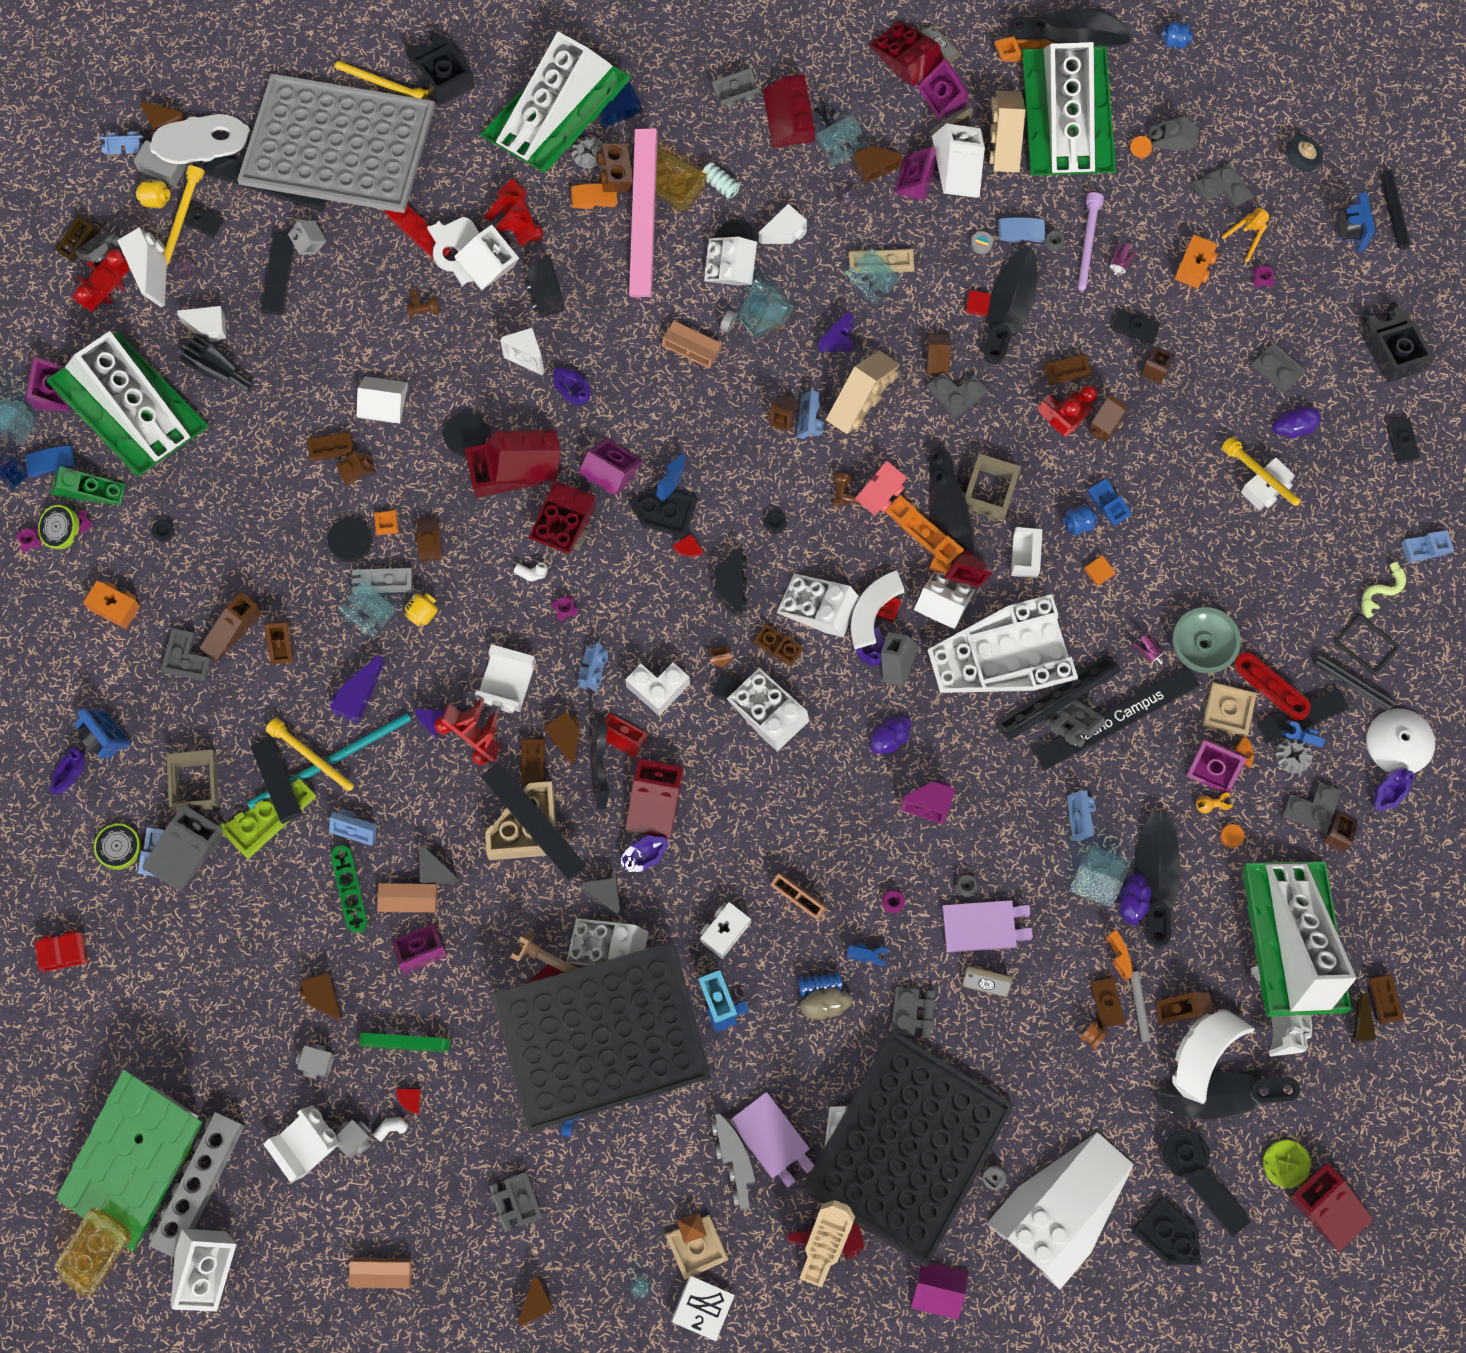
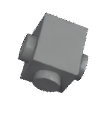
[288,220,326,255]
[296,1044,335,1080]
[336,1120,372,1159]

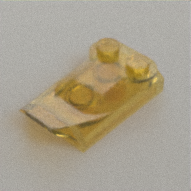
[631,147,707,211]
[53,1208,132,1297]

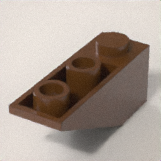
[200,592,262,663]

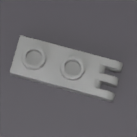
[351,568,412,594]

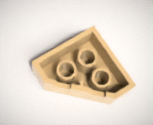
[989,90,1025,172]
[826,350,900,434]
[485,781,556,860]

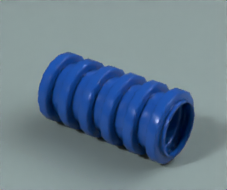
[798,971,843,997]

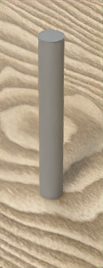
[1131,971,1151,1043]

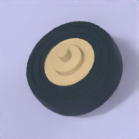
[1286,135,1323,172]

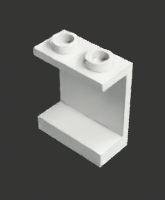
[475,644,536,713]
[264,1105,340,1182]

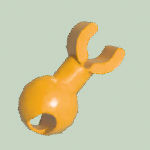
[1196,793,1233,814]

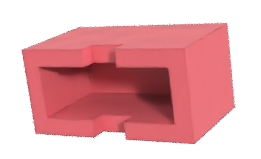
[855,461,907,515]

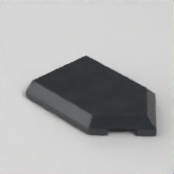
[628,486,698,538]
[1131,1196,1202,1266]

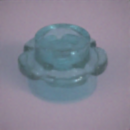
[629,1276,651,1299]

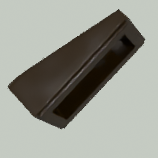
[55,215,100,262]
[1352,993,1376,1044]

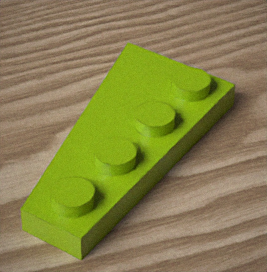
[219,779,316,859]

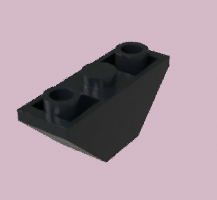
[715,548,747,618]

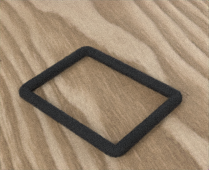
[1335,614,1399,675]

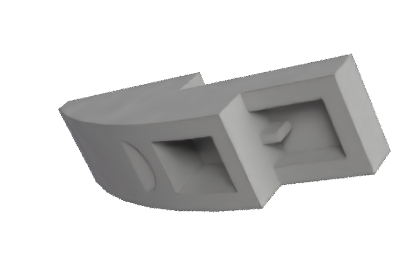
[711,1114,755,1210]

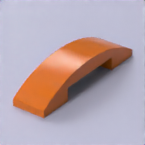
[994,36,1058,62]
[885,495,964,566]

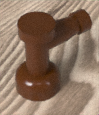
[407,289,440,318]
[832,473,861,507]

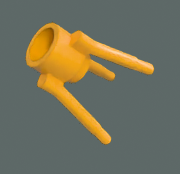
[1221,208,1269,262]

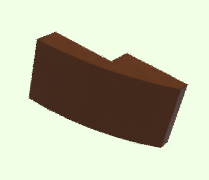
[752,624,804,666]

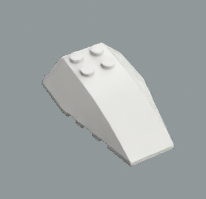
[986,1132,1134,1290]

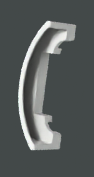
[1251,965,1312,1056]
[1172,1009,1255,1104]

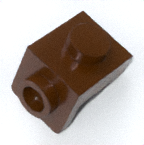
[336,452,376,485]

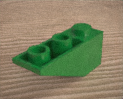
[50,467,125,505]

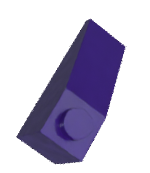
[330,655,385,723]

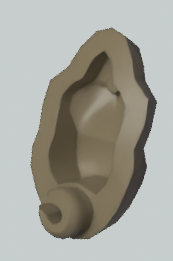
[800,987,853,1020]

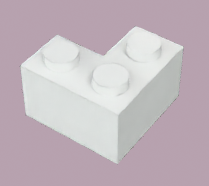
[625,663,690,716]

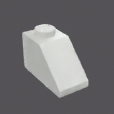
[759,204,807,244]
[177,306,226,342]

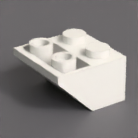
[455,225,519,291]
[704,237,757,285]
[914,571,975,629]

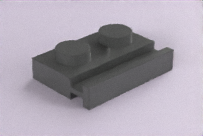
[1252,343,1306,394]

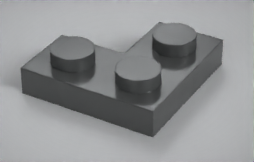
[1194,163,1254,210]
[927,372,988,419]
[160,628,212,681]
[1282,782,1342,834]

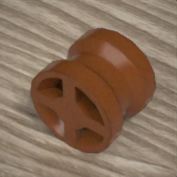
[1080,1020,1108,1050]

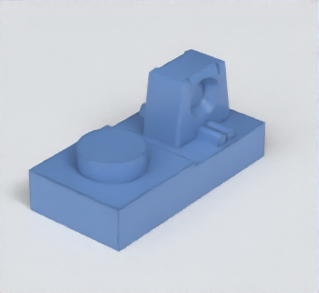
[797,390,823,439]
[1067,790,1096,841]
[329,808,376,846]

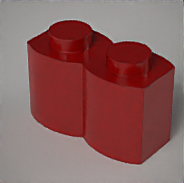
[35,930,89,972]

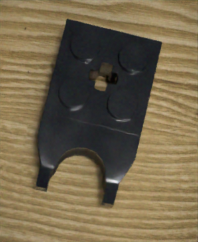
[403,30,474,106]
[1360,302,1434,383]

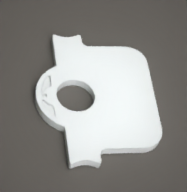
[427,217,479,287]

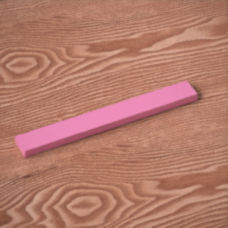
[629,128,658,297]

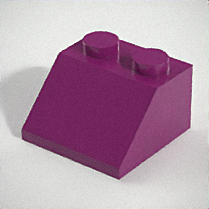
[579,438,643,495]
[900,781,955,825]

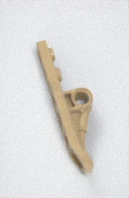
[799,1200,855,1287]

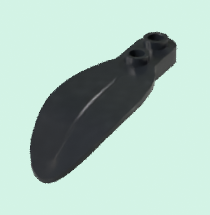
[1008,9,1131,46]
[983,247,1037,365]
[928,447,977,564]
[1135,810,1180,949]
[1155,1072,1300,1119]

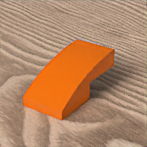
[570,184,618,209]
[1106,930,1132,982]

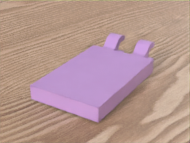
[942,901,1033,952]
[729,1092,814,1188]

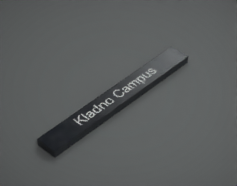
[1033,667,1200,772]

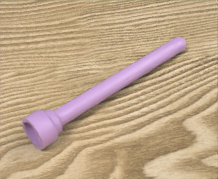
[1078,192,1104,291]

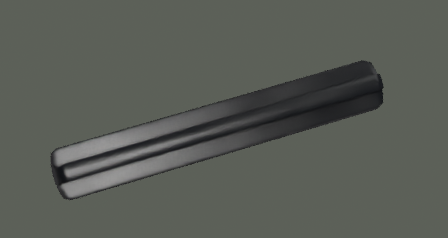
[1381,170,1411,250]
[1314,655,1396,711]

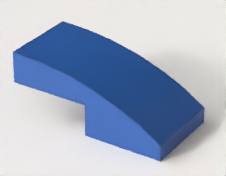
[25,445,75,478]
[657,454,686,501]
[1087,478,1132,526]

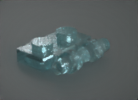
[815,115,869,167]
[845,248,901,305]
[339,581,398,639]

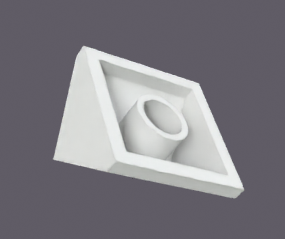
[500,328,544,376]
[357,376,408,424]

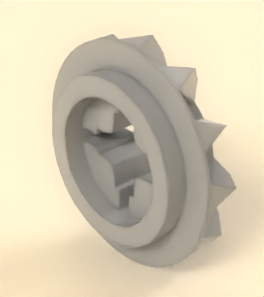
[571,136,603,168]
[1275,738,1313,773]

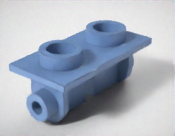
[99,132,146,155]
[577,642,608,692]

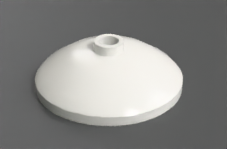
[1366,708,1435,773]

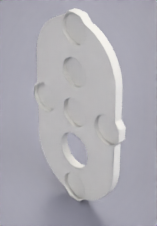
[149,114,250,164]

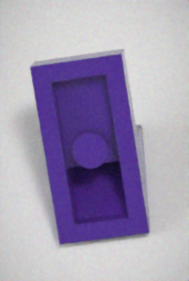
[818,312,854,352]
[415,709,444,742]

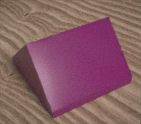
[917,59,968,120]
[894,146,937,200]
[25,357,69,411]
[1187,738,1247,793]
[391,923,447,974]
[911,1262,968,1320]

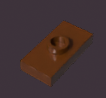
[1043,354,1092,386]
[307,432,354,462]
[521,739,545,785]
[1367,974,1404,1025]
[1090,978,1125,1029]

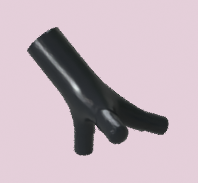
[814,105,838,135]

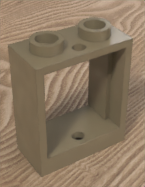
[965,454,1021,521]
[167,749,219,814]

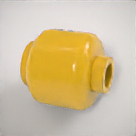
[136,179,170,208]
[405,592,438,626]

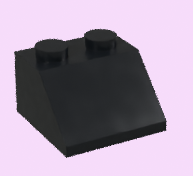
[524,255,565,318]

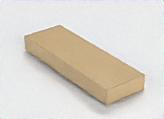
[849,249,914,274]

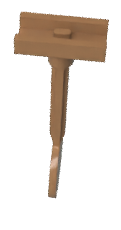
[511,930,577,972]

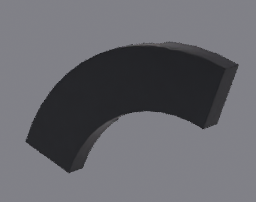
[591,713,609,809]

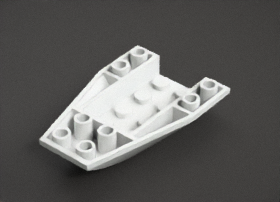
[928,594,1078,693]

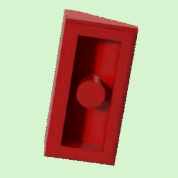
[605,713,649,757]

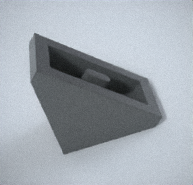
[419,846,458,885]
[580,878,621,917]

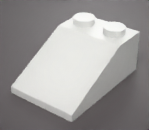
[117,227,167,307]
[171,1229,236,1311]

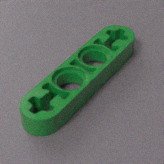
[331,845,368,934]
[358,1033,451,1053]

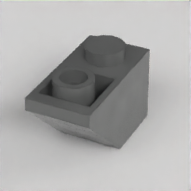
[1148,116,1199,151]
[881,632,919,687]

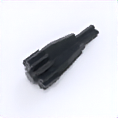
[179,333,254,393]

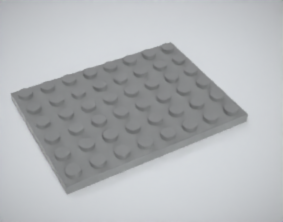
[237,74,435,213]

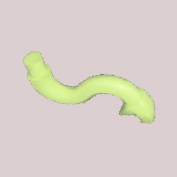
[1361,562,1406,618]

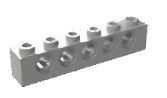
[149,1112,245,1258]

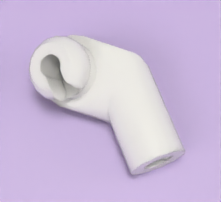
[514,562,548,582]
[372,1117,408,1142]

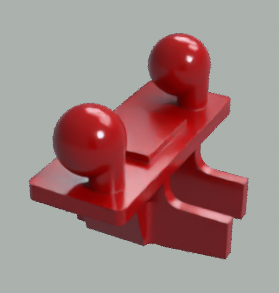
[484,179,543,246]
[72,249,130,312]
[1037,385,1098,437]
[434,697,500,765]

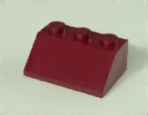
[763,74,815,148]
[486,430,561,483]

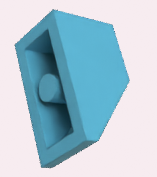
[698,970,737,1023]

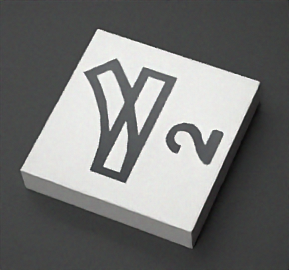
[670,1276,735,1341]

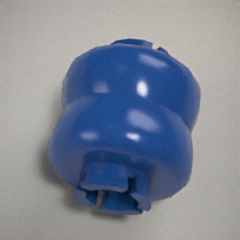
[1161,21,1193,49]
[1063,505,1097,536]

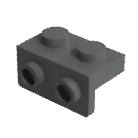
[711,68,761,109]

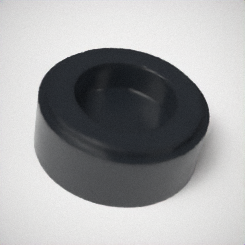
[764,511,786,534]
[152,520,175,543]

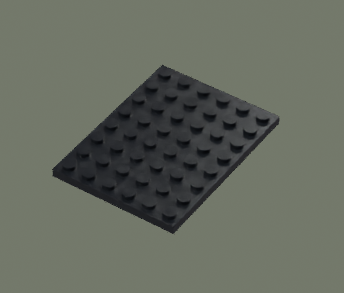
[491,941,711,1132]
[800,1030,1014,1268]

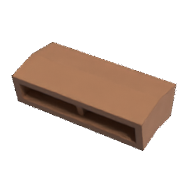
[662,321,722,369]
[770,873,827,920]
[377,883,438,913]
[349,1257,412,1289]

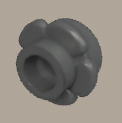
[1044,231,1065,252]
[955,875,978,897]

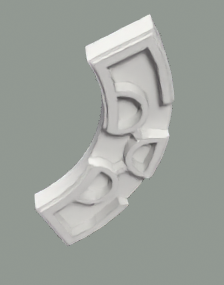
[851,571,904,649]

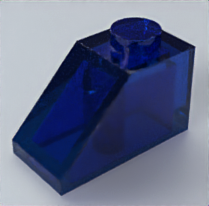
[600,83,641,129]
[0,452,28,491]

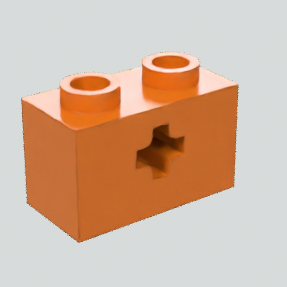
[1175,235,1218,289]
[83,581,140,629]

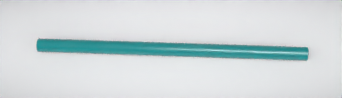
[246,713,412,809]

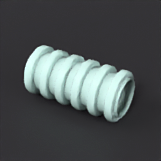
[701,162,740,199]

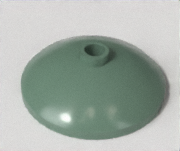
[1172,607,1241,673]

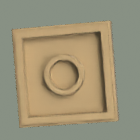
[1202,682,1257,737]
[665,1215,729,1280]

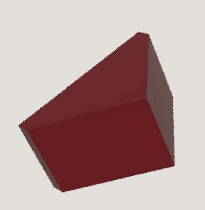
[944,549,993,587]

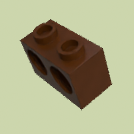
[596,144,633,192]

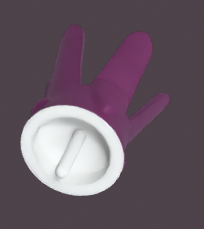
[1110,242,1138,275]
[1132,631,1164,664]

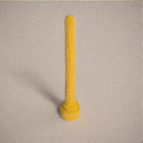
[335,61,428,100]
[164,165,205,265]
[1222,437,1300,506]
[266,717,354,791]

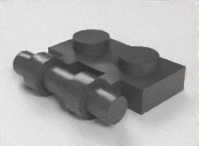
[75,232,120,262]
[1045,700,1105,747]
[891,987,937,1039]
[489,1172,543,1233]

